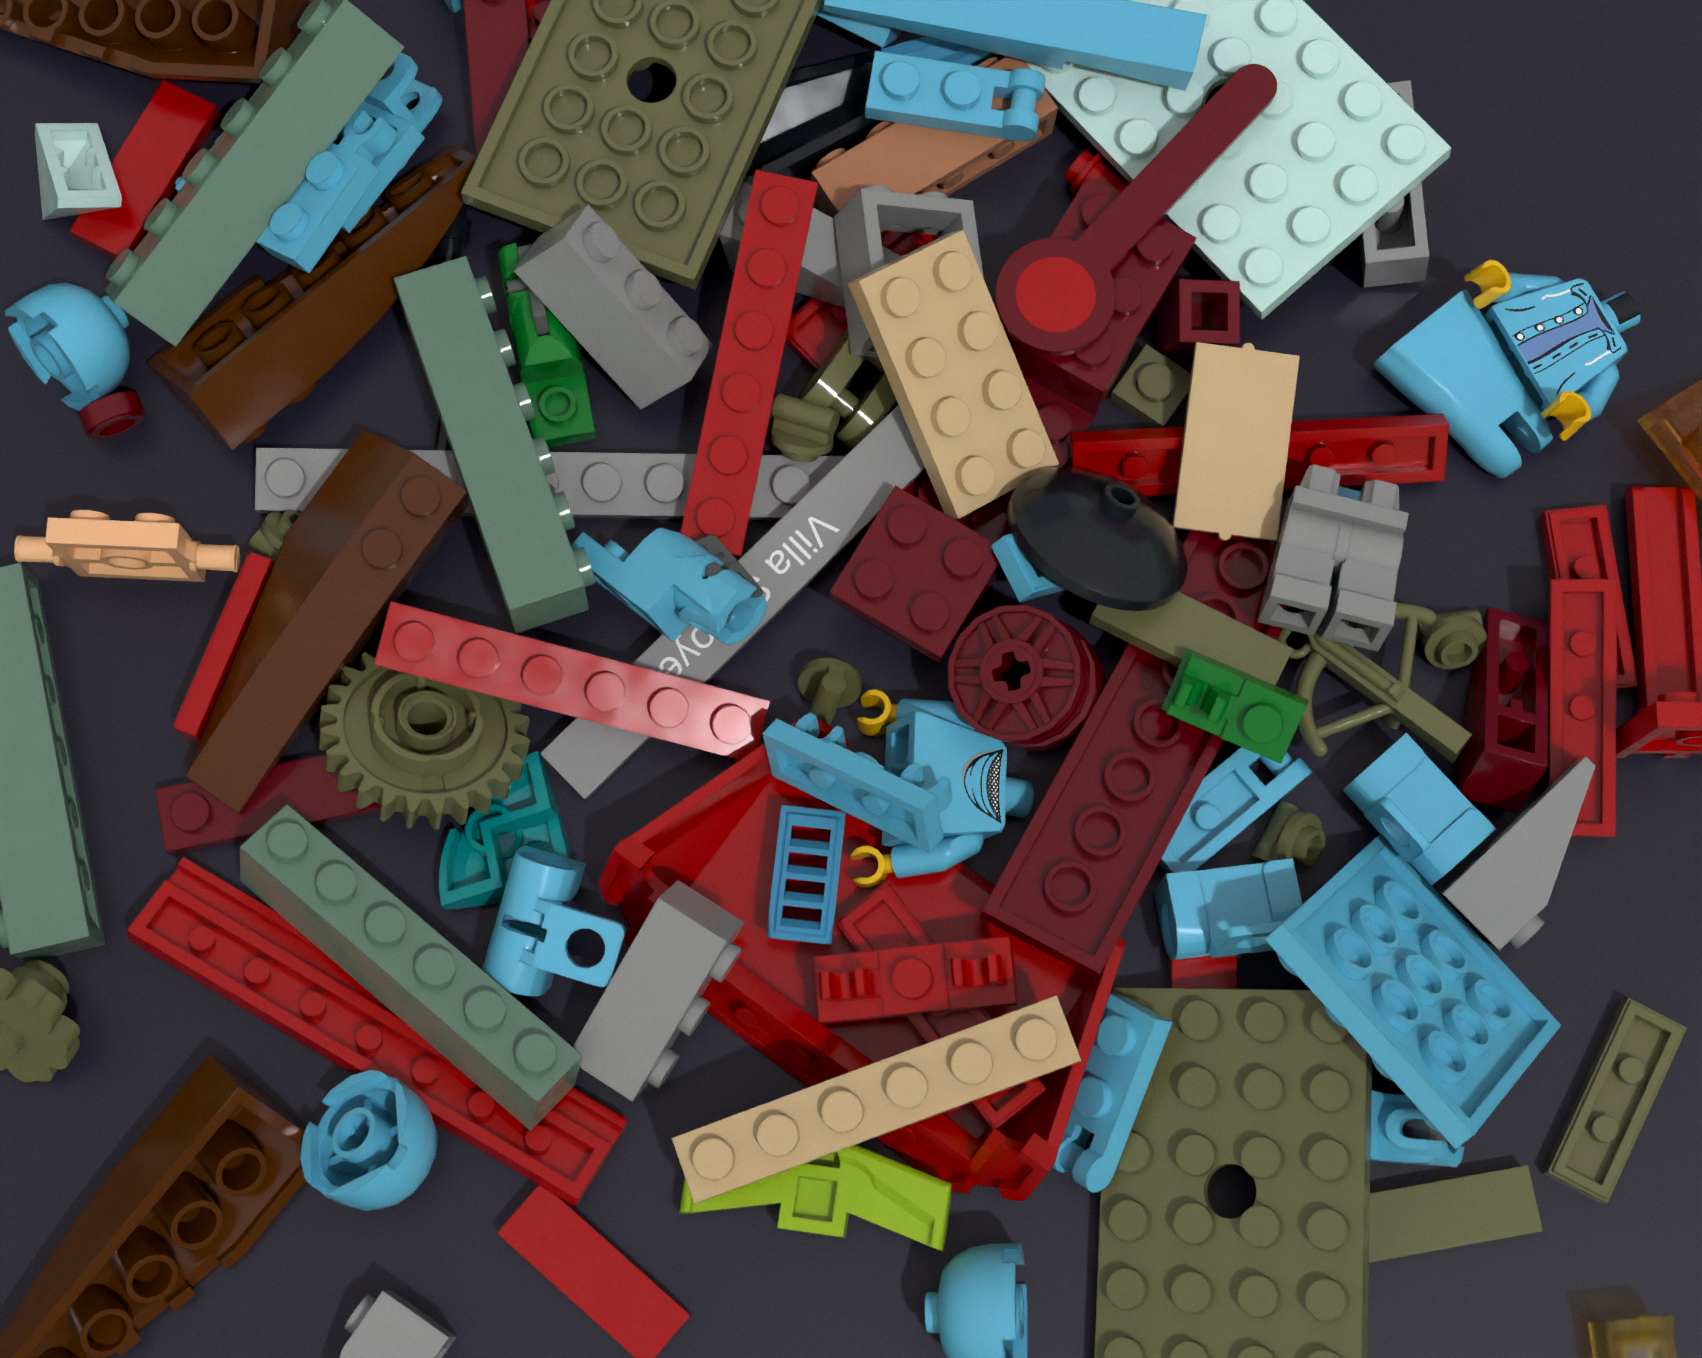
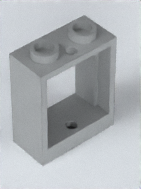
[834,186,984,357]

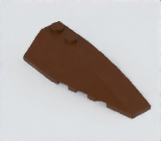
[0,0,309,83]
[146,145,478,450]
[185,429,469,814]
[0,1054,306,1358]

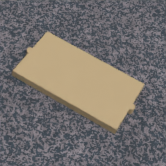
[1172,342,1300,542]

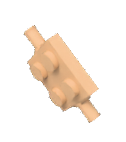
[14,510,240,582]

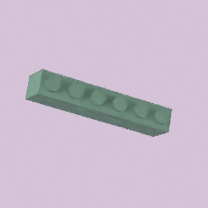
[104,0,404,347]
[394,256,595,634]
[0,562,106,962]
[240,804,583,1131]

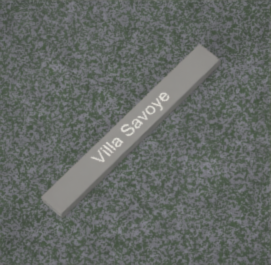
[540,405,925,800]

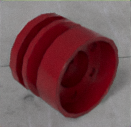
[948,605,1105,751]

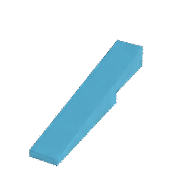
[823,0,1207,91]

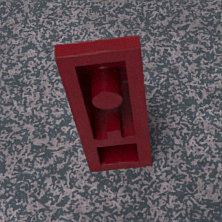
[1456,607,1548,813]

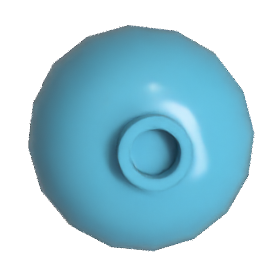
[5,282,130,411]
[300,1070,438,1211]
[925,1243,1028,1358]

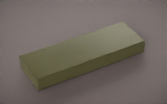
[1089,592,1293,685]
[1542,997,1687,1204]
[1369,1165,1543,1263]

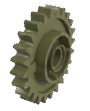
[318,652,530,830]

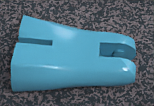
[1372,289,1553,479]

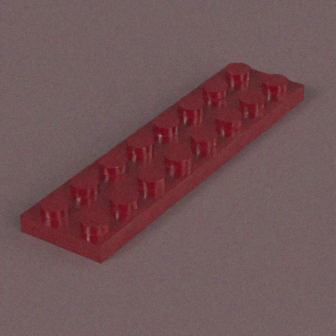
[980,519,1294,980]

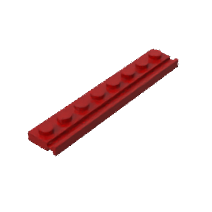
[127,857,628,1207]

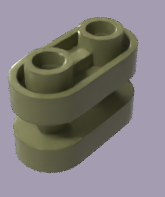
[797,326,896,449]

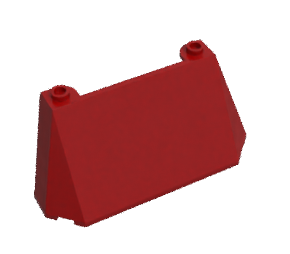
[597,718,1126,1201]

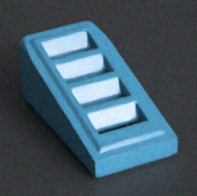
[766,804,846,944]

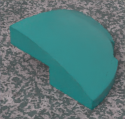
[439,751,573,910]

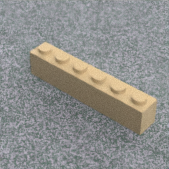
[672,995,1082,1204]

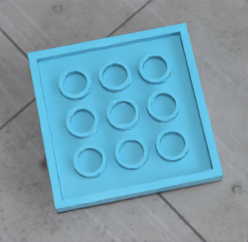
[1265,834,1561,1149]

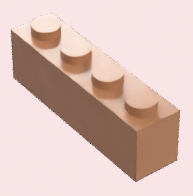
[811,56,1058,236]

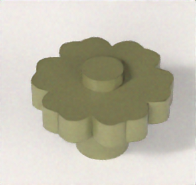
[0,960,80,1082]

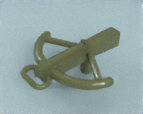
[1277,603,1472,764]

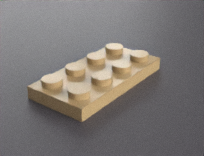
[848,229,1059,519]

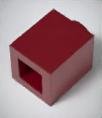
[1156,279,1240,355]

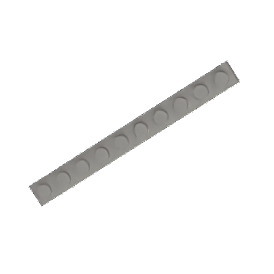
[255,448,874,522]

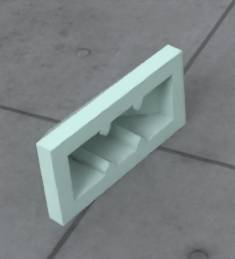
[35,123,122,220]

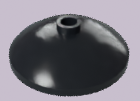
[1007,467,1188,611]

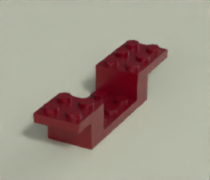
[829,177,1196,663]

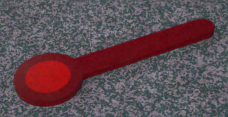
[994,64,1277,356]

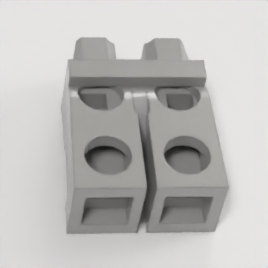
[1257,464,1409,652]

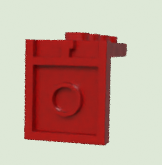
[1616,486,1702,758]

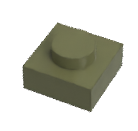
[1110,344,1191,428]

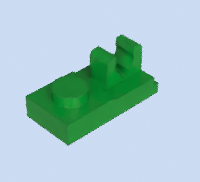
[1161,648,1308,764]

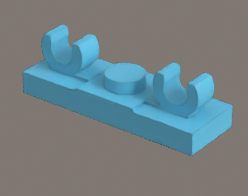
[763,713,953,853]

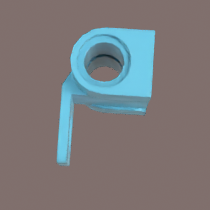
[1343,733,1496,886]
[482,845,626,996]
[1154,858,1303,960]

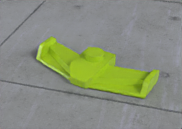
[679,1145,951,1252]

